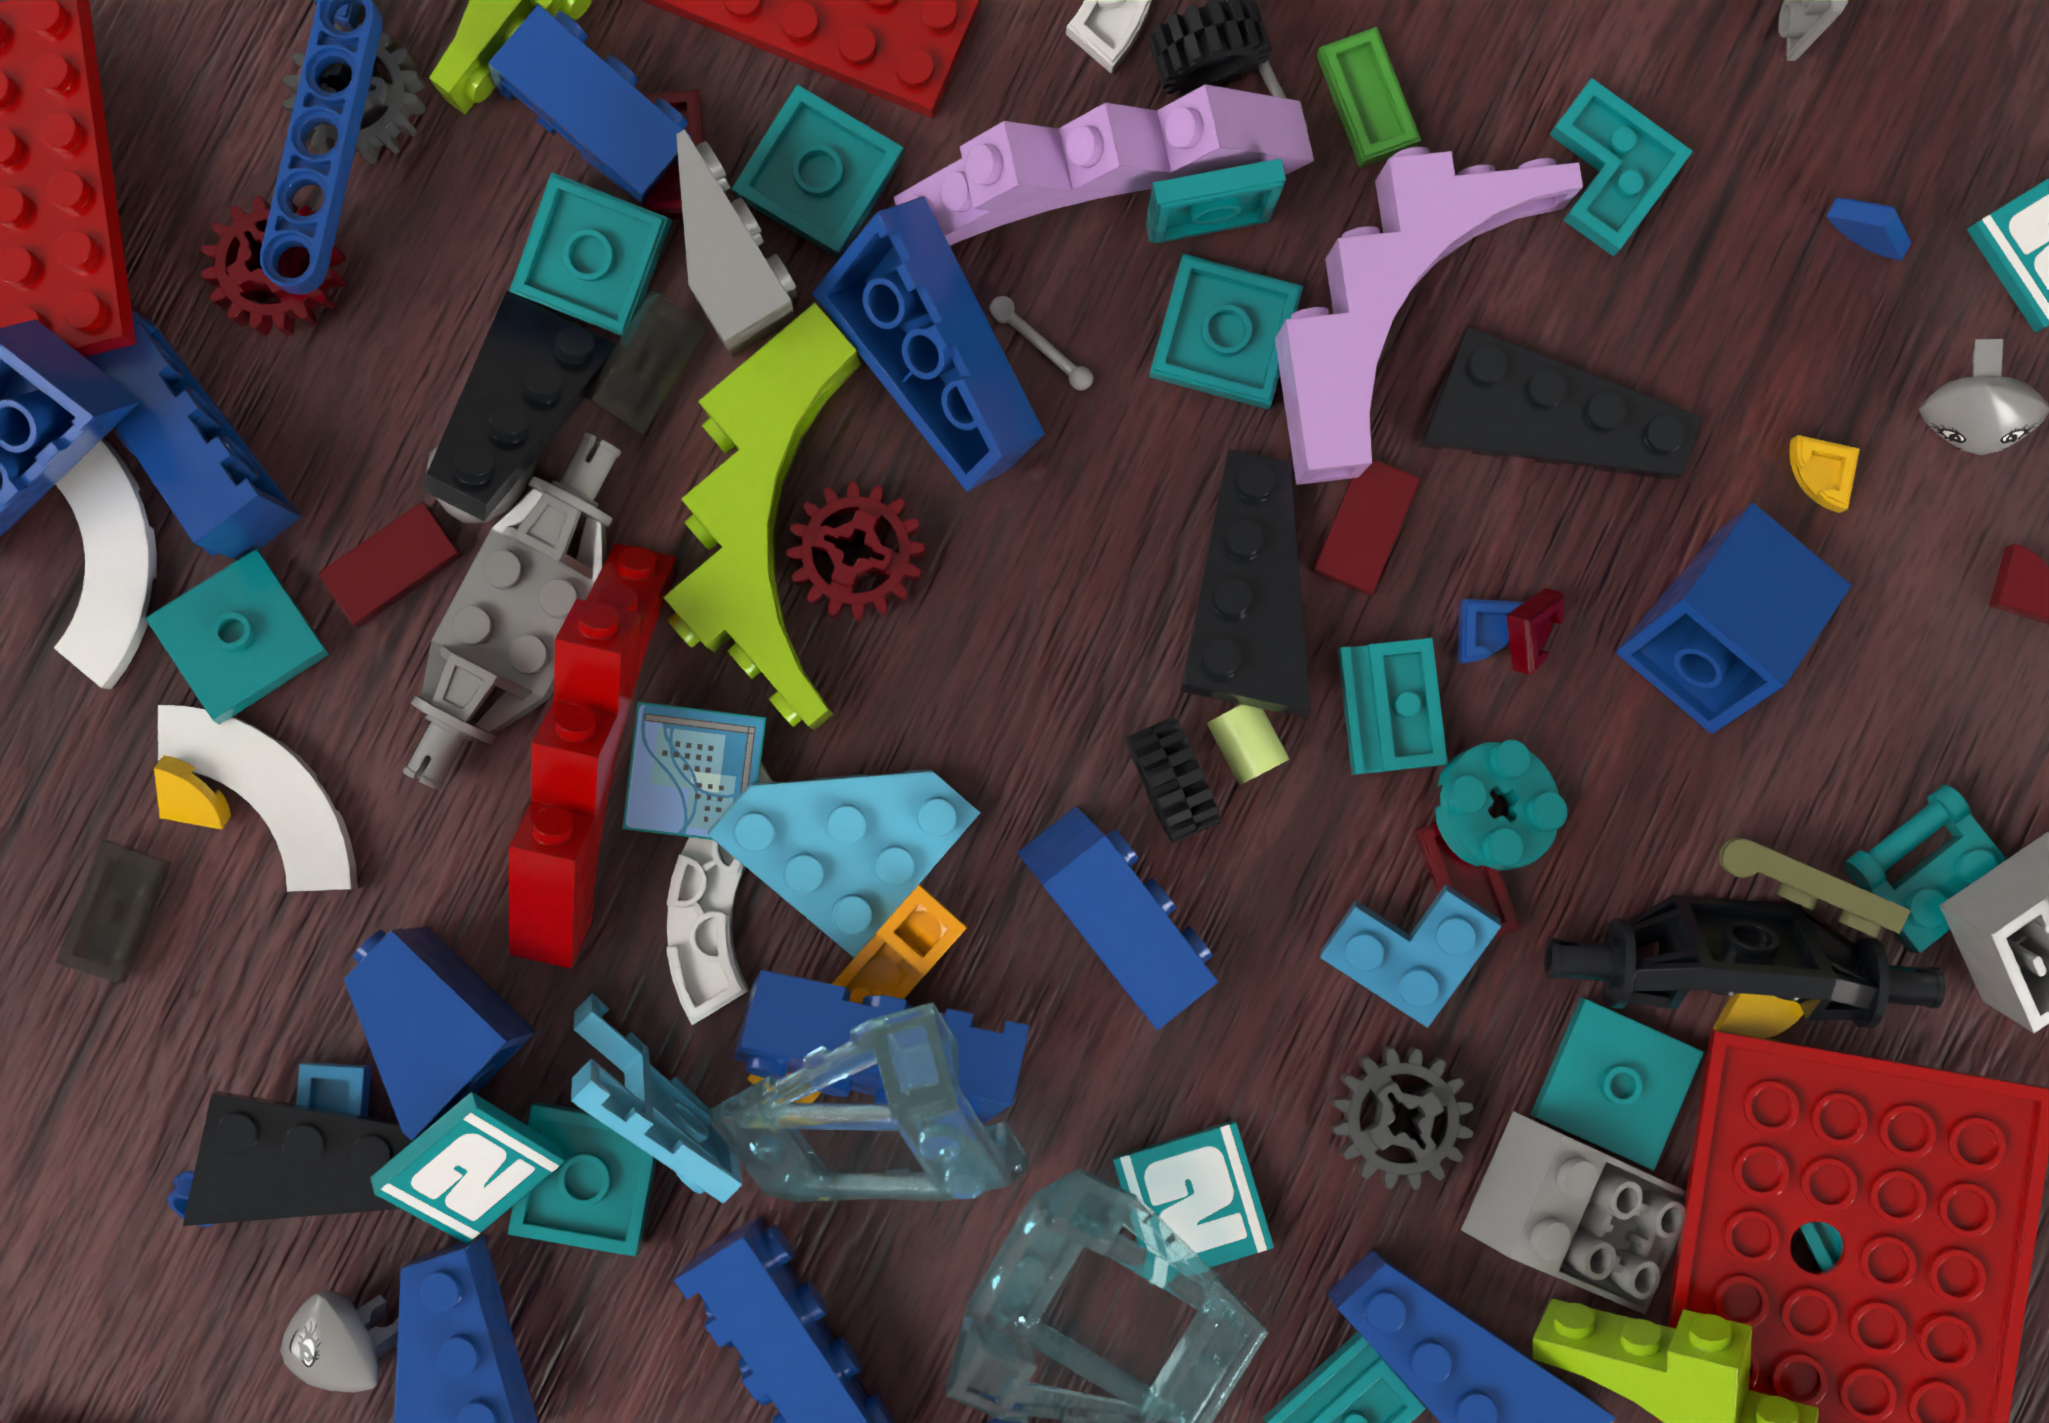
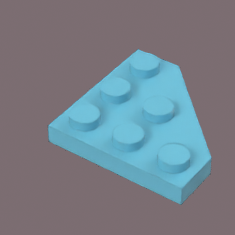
[707,769,980,958]

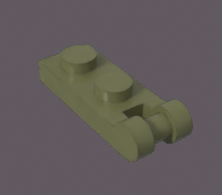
[1718,837,1911,938]

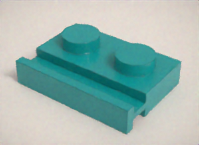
[1337,638,1448,775]
[1262,1331,1426,1423]

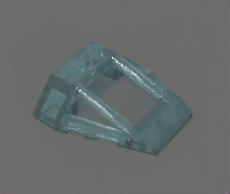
[710,1002,1029,1202]
[945,1168,1269,1423]

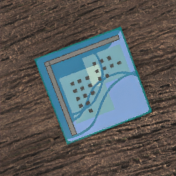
[622,701,767,840]

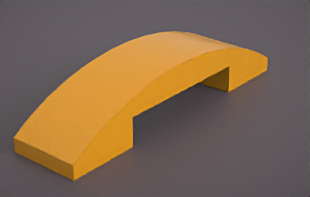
[747,884,967,1122]

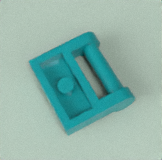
[1843,784,2007,953]

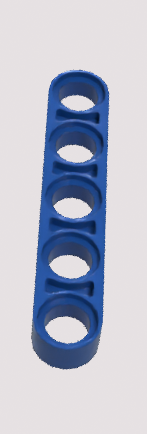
[260,0,383,294]

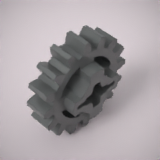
[283,23,426,164]
[1330,1046,1474,1190]

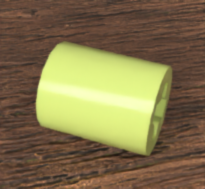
[1206,704,1289,785]

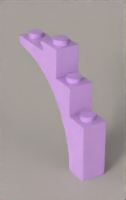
[894,84,1314,246]
[1275,147,1583,485]

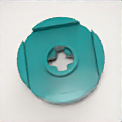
[1435,740,1567,871]

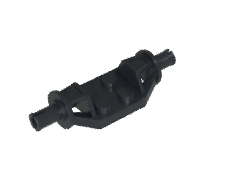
[1544,895,1946,1028]

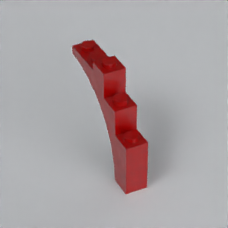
[509,543,676,969]

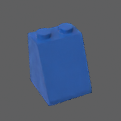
[1615,502,1852,735]
[344,926,537,1141]

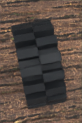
[1148,0,1272,96]
[1126,716,1221,843]

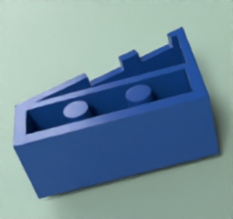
[488,4,691,205]
[1017,806,1218,1031]
[394,1235,538,1423]

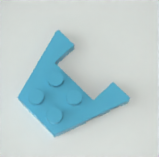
[571,993,742,1204]

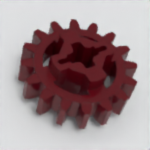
[201,196,346,336]
[786,482,926,622]

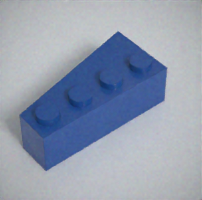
[812,196,1045,492]
[85,309,302,561]
[0,319,141,537]
[733,970,1030,1130]
[674,1215,895,1423]
[1326,1249,1616,1423]

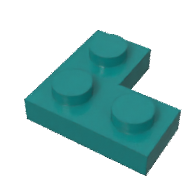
[1549,78,1693,257]

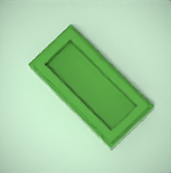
[1316,27,1421,168]

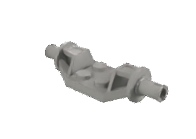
[402,432,621,790]

